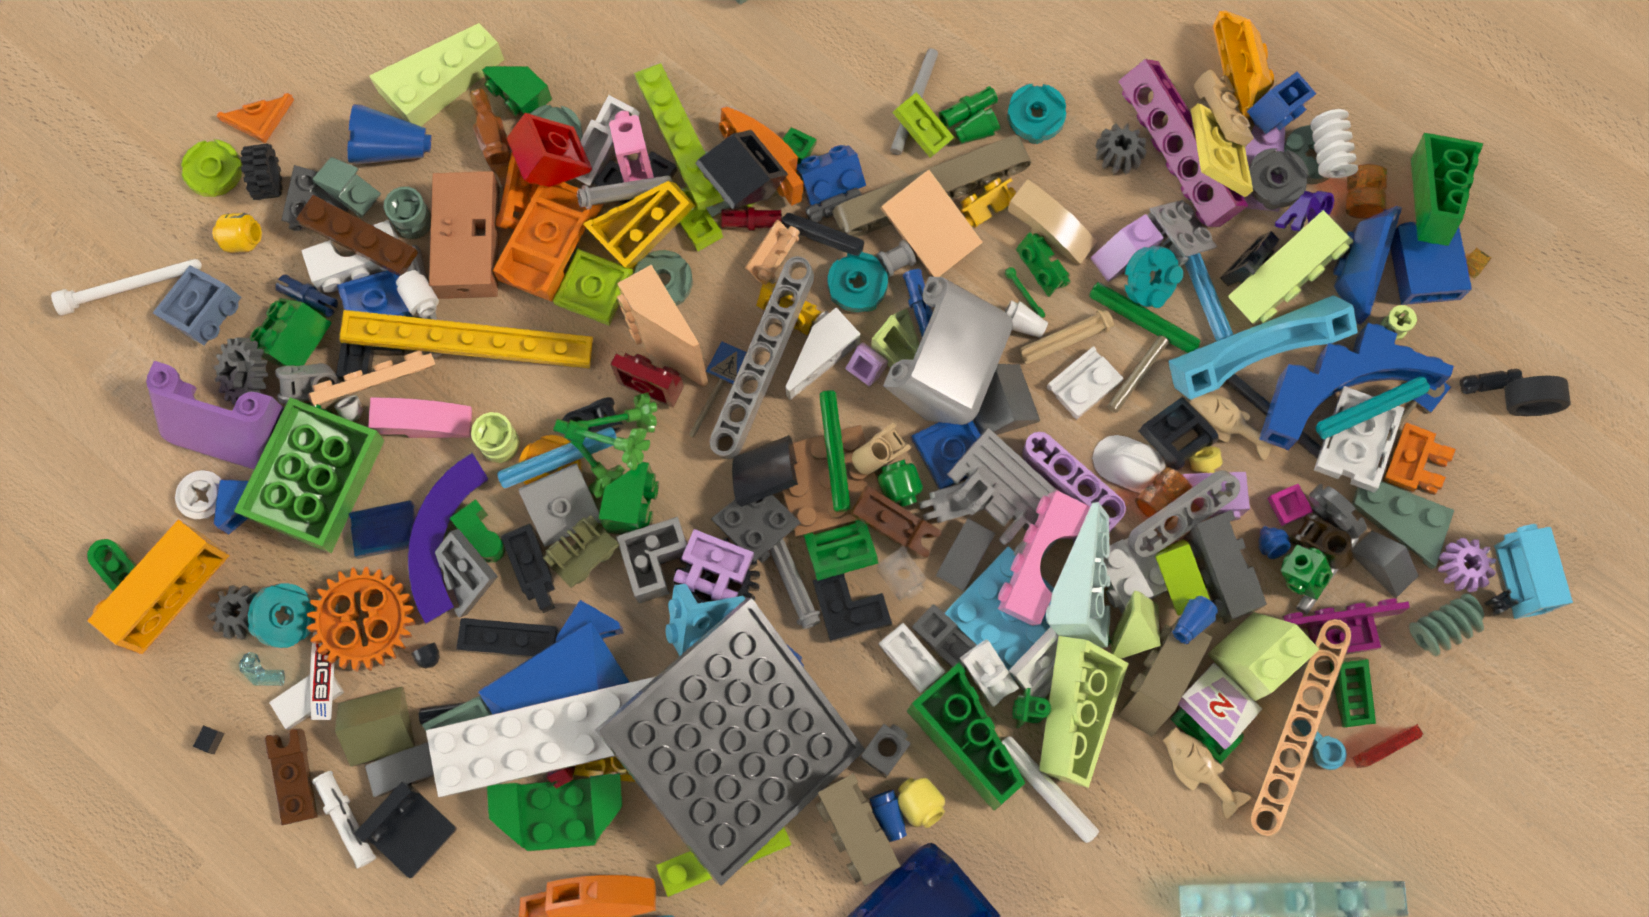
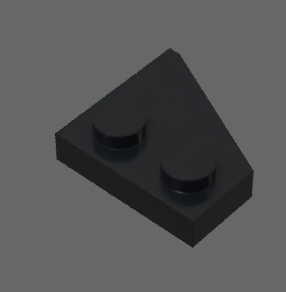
[1220,231,1280,286]

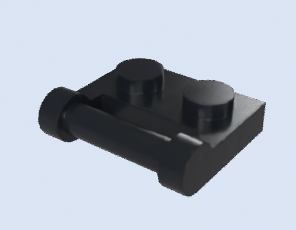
[1138,396,1219,472]

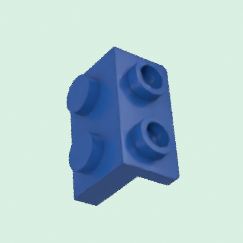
[797,145,866,205]

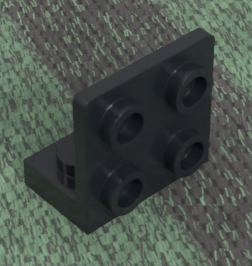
[354,782,457,878]

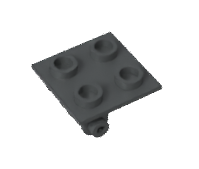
[281,165,349,231]
[711,495,801,563]

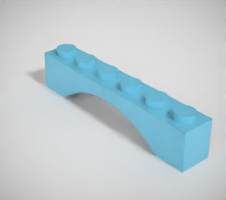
[1168,295,1358,400]

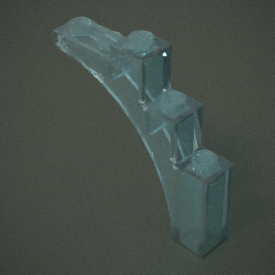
[1179,881,1408,917]

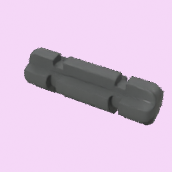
[806,188,862,222]

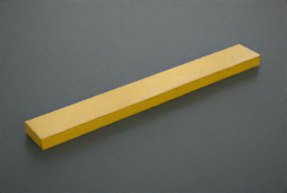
[339,310,593,369]

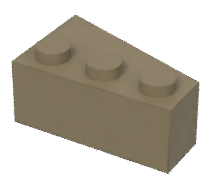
[1118,617,1213,737]
[816,773,901,886]

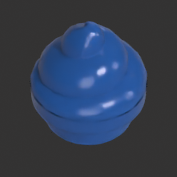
[1258,526,1291,559]

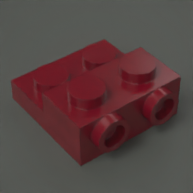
[610,353,684,408]

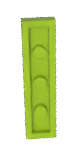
[656,827,792,897]

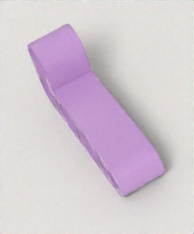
[1022,432,1126,543]

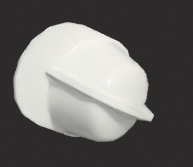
[1092,435,1166,493]

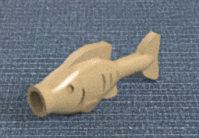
[1188,393,1273,460]
[1162,727,1251,819]

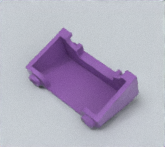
[146,361,284,469]

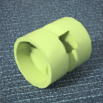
[471,412,520,463]

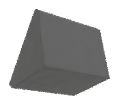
[974,364,1040,435]

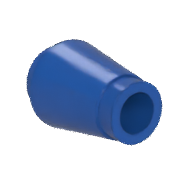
[1172,596,1218,644]
[869,789,907,842]

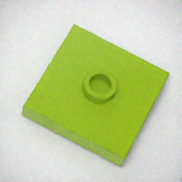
[553,249,633,326]

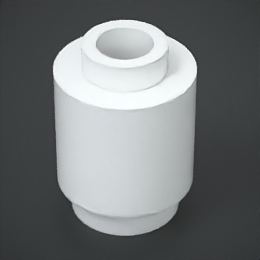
[396,270,439,318]

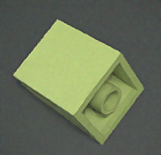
[1207,612,1319,701]

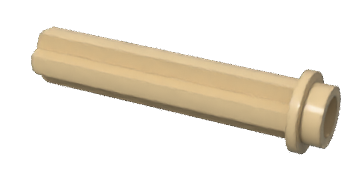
[1020,310,1114,364]

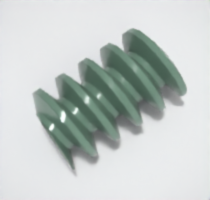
[1409,593,1484,657]

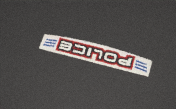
[310,598,338,720]

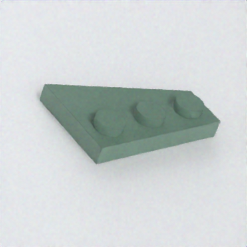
[1352,482,1454,569]

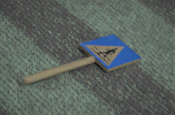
[690,341,747,437]

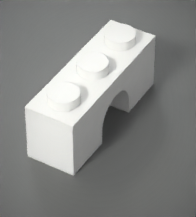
[301,220,399,293]

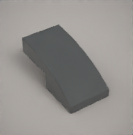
[936,518,996,591]
[912,604,977,670]
[365,742,434,797]

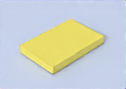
[1191,103,1253,197]

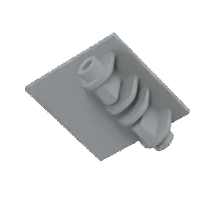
[1147,200,1217,266]

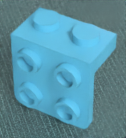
[665,584,745,656]

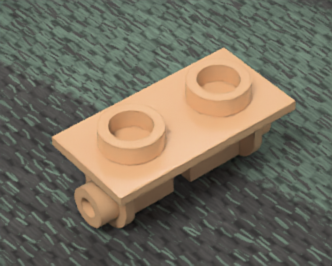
[745,220,800,285]

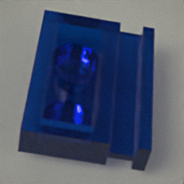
[349,500,416,559]

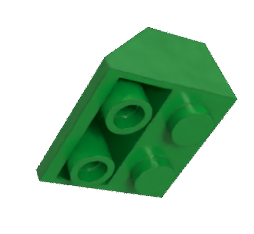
[249,298,332,367]
[599,461,659,535]

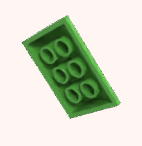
[234,397,385,554]

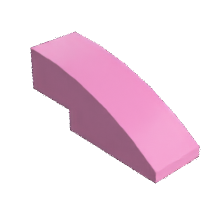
[368,398,472,438]

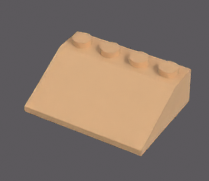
[617,265,708,387]

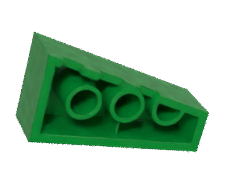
[1411,132,1483,246]
[907,662,1025,811]

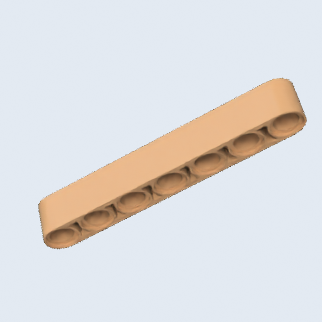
[1251,619,1351,837]

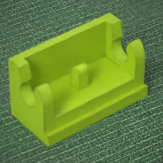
[1154,539,1210,616]

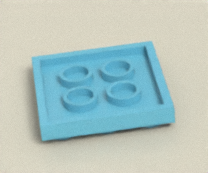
[945,546,1054,681]

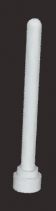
[51,259,202,316]

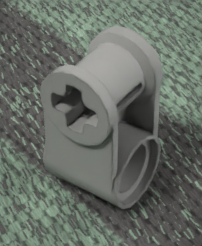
[276,363,340,404]

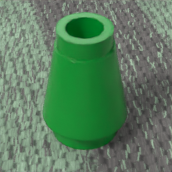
[954,108,1000,145]

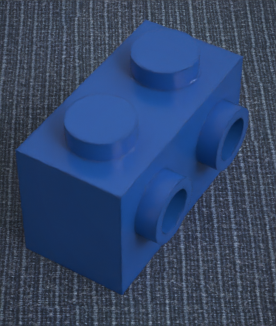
[1247,71,1316,134]

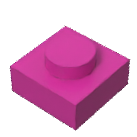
[1267,484,1313,526]

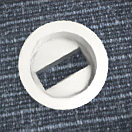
[335,395,363,422]

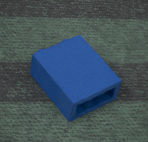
[1390,222,1472,305]

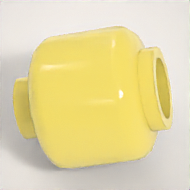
[898,778,945,828]

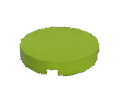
[181,139,243,197]

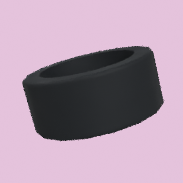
[1504,375,1571,417]

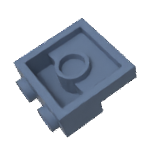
[153,265,242,346]

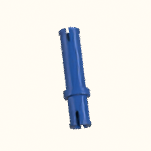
[903,269,933,337]

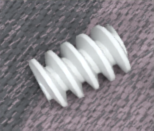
[1310,109,1359,178]

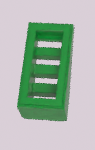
[1329,657,1376,728]

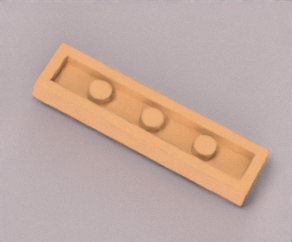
[308,351,435,406]

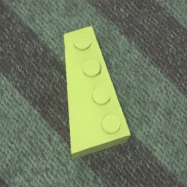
[369,23,504,126]
[1228,210,1354,324]
[1039,636,1129,788]

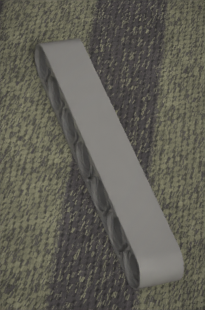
[710,256,814,459]

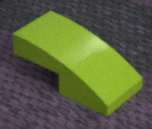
[679,186,724,251]

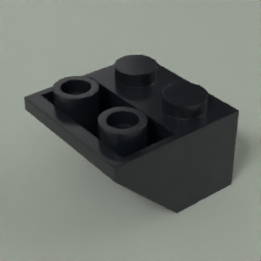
[695,130,788,209]

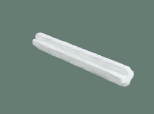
[1002,736,1099,843]

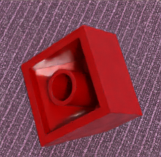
[507,113,592,187]

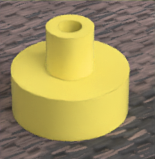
[1189,446,1223,473]

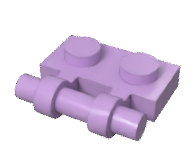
[673,529,754,601]

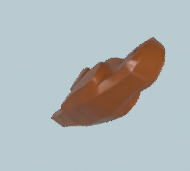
[470,88,511,190]

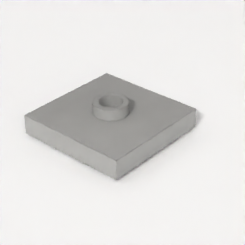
[518,463,600,547]

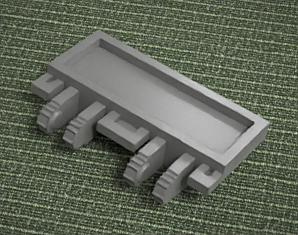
[947,428,1058,559]

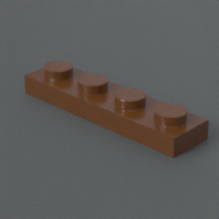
[296,195,418,277]

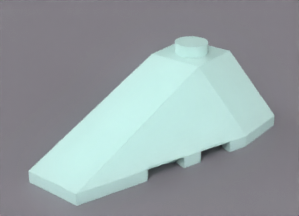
[1046,502,1110,648]

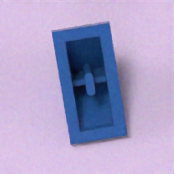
[214,480,248,535]
[556,600,624,642]

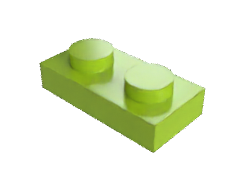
[892,92,954,158]

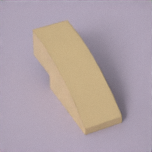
[1008,179,1097,266]

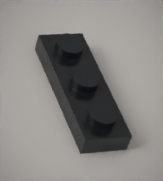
[456,618,558,658]

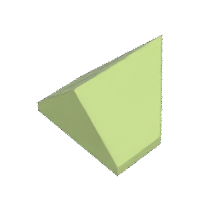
[871,308,920,368]
[1111,590,1160,659]

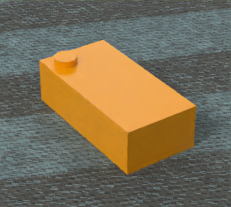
[87,519,229,654]

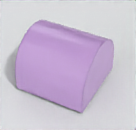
[845,342,888,387]

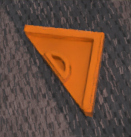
[217,93,294,143]

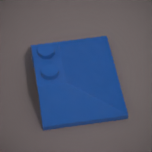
[478,621,630,715]

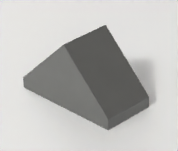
[1353,531,1419,598]

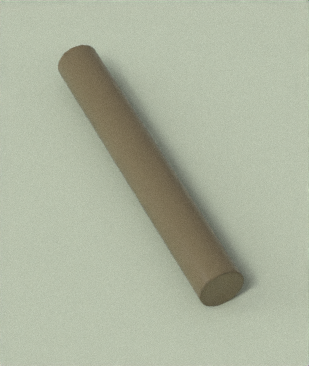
[1107,335,1169,413]

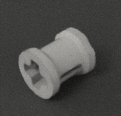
[877,240,916,277]

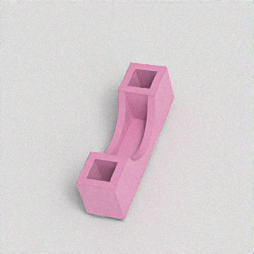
[998,490,1090,626]

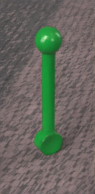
[1005,267,1045,318]

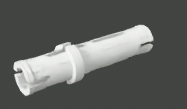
[312,771,376,869]

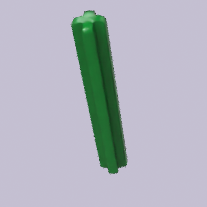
[1089,282,1201,353]
[819,390,851,512]

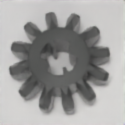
[1096,123,1147,175]
[208,585,258,640]

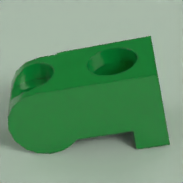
[450,499,506,563]

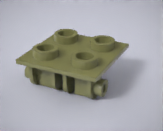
[543,515,620,588]

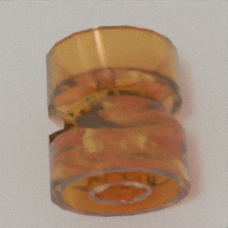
[1346,164,1388,219]
[1135,467,1193,527]

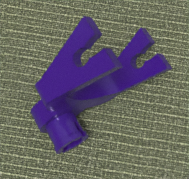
[1275,191,1334,231]

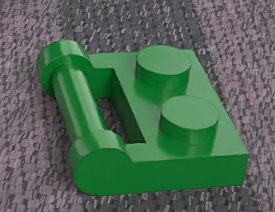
[803,519,879,581]

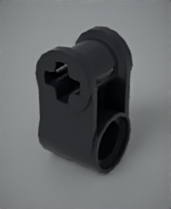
[562,397,624,442]

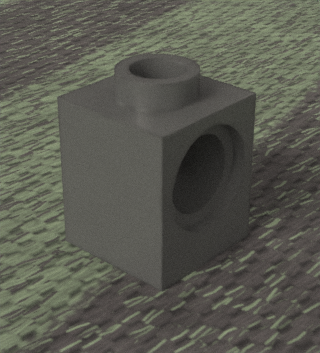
[860,724,911,778]

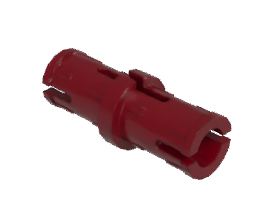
[721,207,782,231]

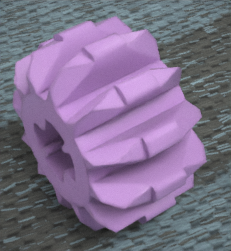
[1438,538,1497,593]

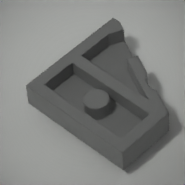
[435,529,498,618]

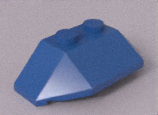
[1333,206,1402,325]

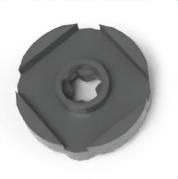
[1249,148,1308,210]
[1309,484,1367,539]

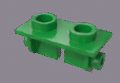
[1015,232,1071,297]
[1012,688,1051,728]

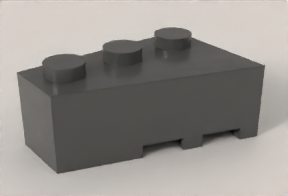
[1184,510,1267,624]

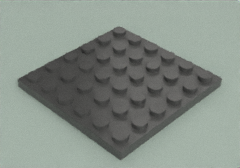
[595,598,865,886]

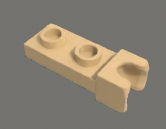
[1194,69,1254,147]

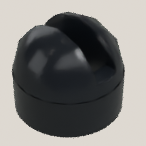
[411,642,440,669]

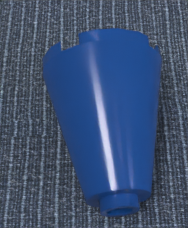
[347,104,432,164]

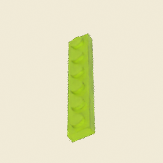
[634,63,724,211]

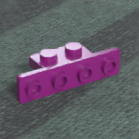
[1283,598,1410,655]

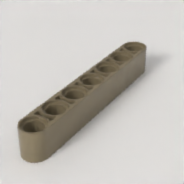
[832,135,1032,238]

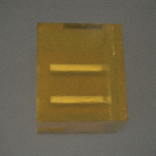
[1466,247,1491,279]

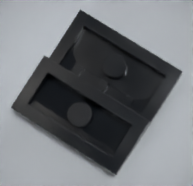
[732,435,798,507]

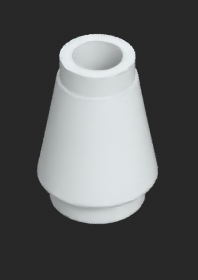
[1004,300,1048,338]

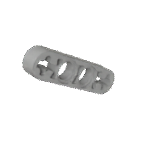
[1128,470,1240,558]

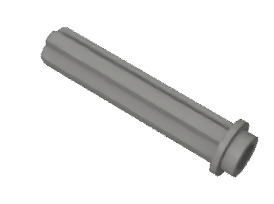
[577,176,673,210]
[769,539,821,629]

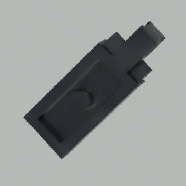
[501,523,556,613]

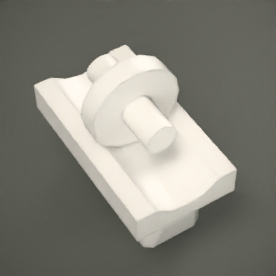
[960,639,1019,707]

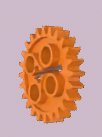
[307,567,415,672]

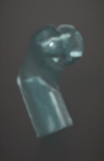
[239,652,285,686]

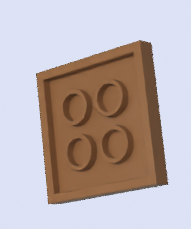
[783,425,881,539]

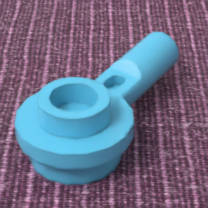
[1293,720,1347,770]

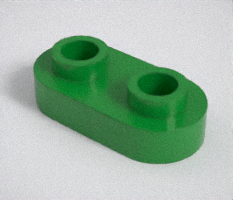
[87,539,137,591]

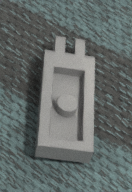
[919,483,991,523]

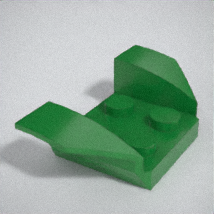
[487,773,623,852]

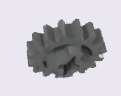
[214,338,268,405]

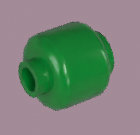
[878,459,923,507]

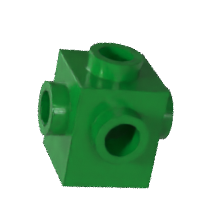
[1280,545,1333,600]

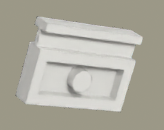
[1047,346,1124,420]
[1009,627,1059,698]

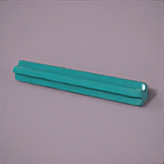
[1315,376,1430,439]

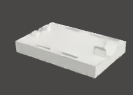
[1314,386,1404,493]

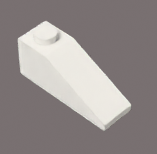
[785,307,860,400]

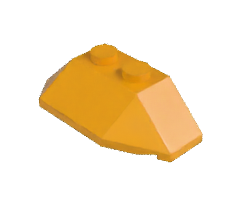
[1213,10,1274,121]

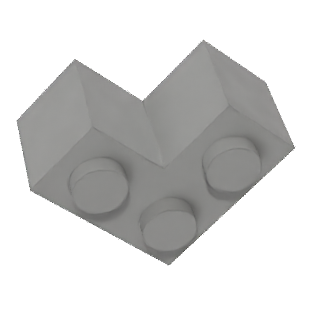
[616,517,687,603]

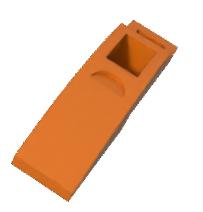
[719,106,804,206]
[519,875,656,917]

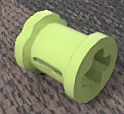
[1380,305,1417,340]

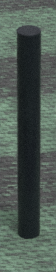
[1226,374,1322,459]

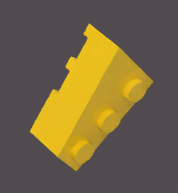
[583,181,696,268]

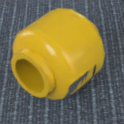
[212,213,262,253]

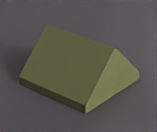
[335,687,415,767]

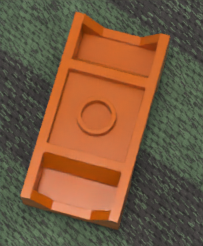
[493,182,604,302]

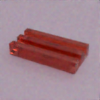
[1352,724,1424,768]

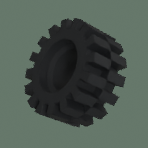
[241,143,283,200]

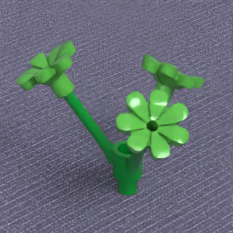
[553,392,657,498]

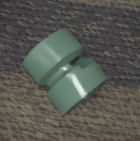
[384,187,431,239]

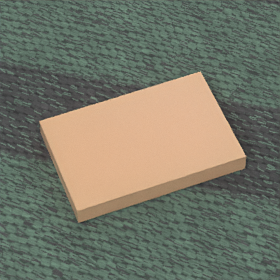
[880,170,983,277]

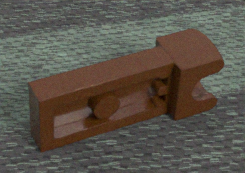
[850,486,941,559]
[265,729,318,825]

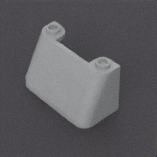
[883,277,1013,425]

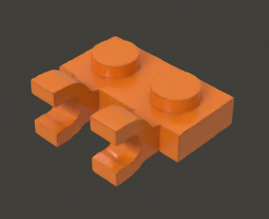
[1383,422,1456,495]

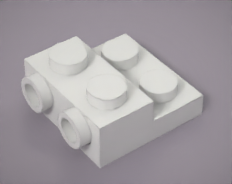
[1103,536,1168,613]

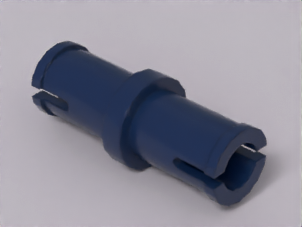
[276,274,338,317]

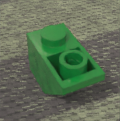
[482,66,552,117]

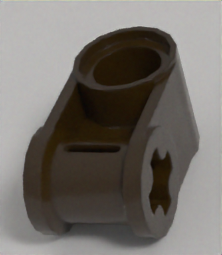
[1289,513,1353,569]

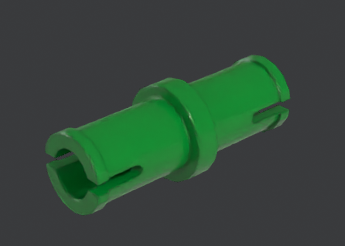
[938,86,998,129]

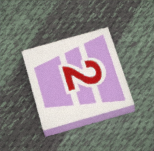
[1178,663,1262,750]

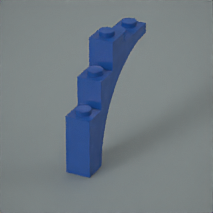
[1259,323,1454,451]

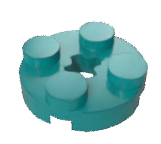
[1007,84,1067,144]
[1124,245,1183,308]
[827,252,888,313]
[248,583,316,648]

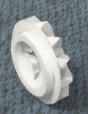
[175,470,221,520]

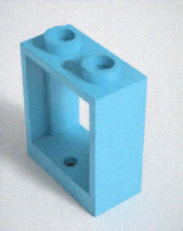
[1494,524,1573,619]

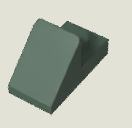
[312,157,381,218]

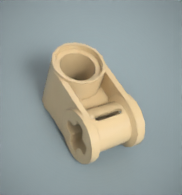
[852,422,912,475]

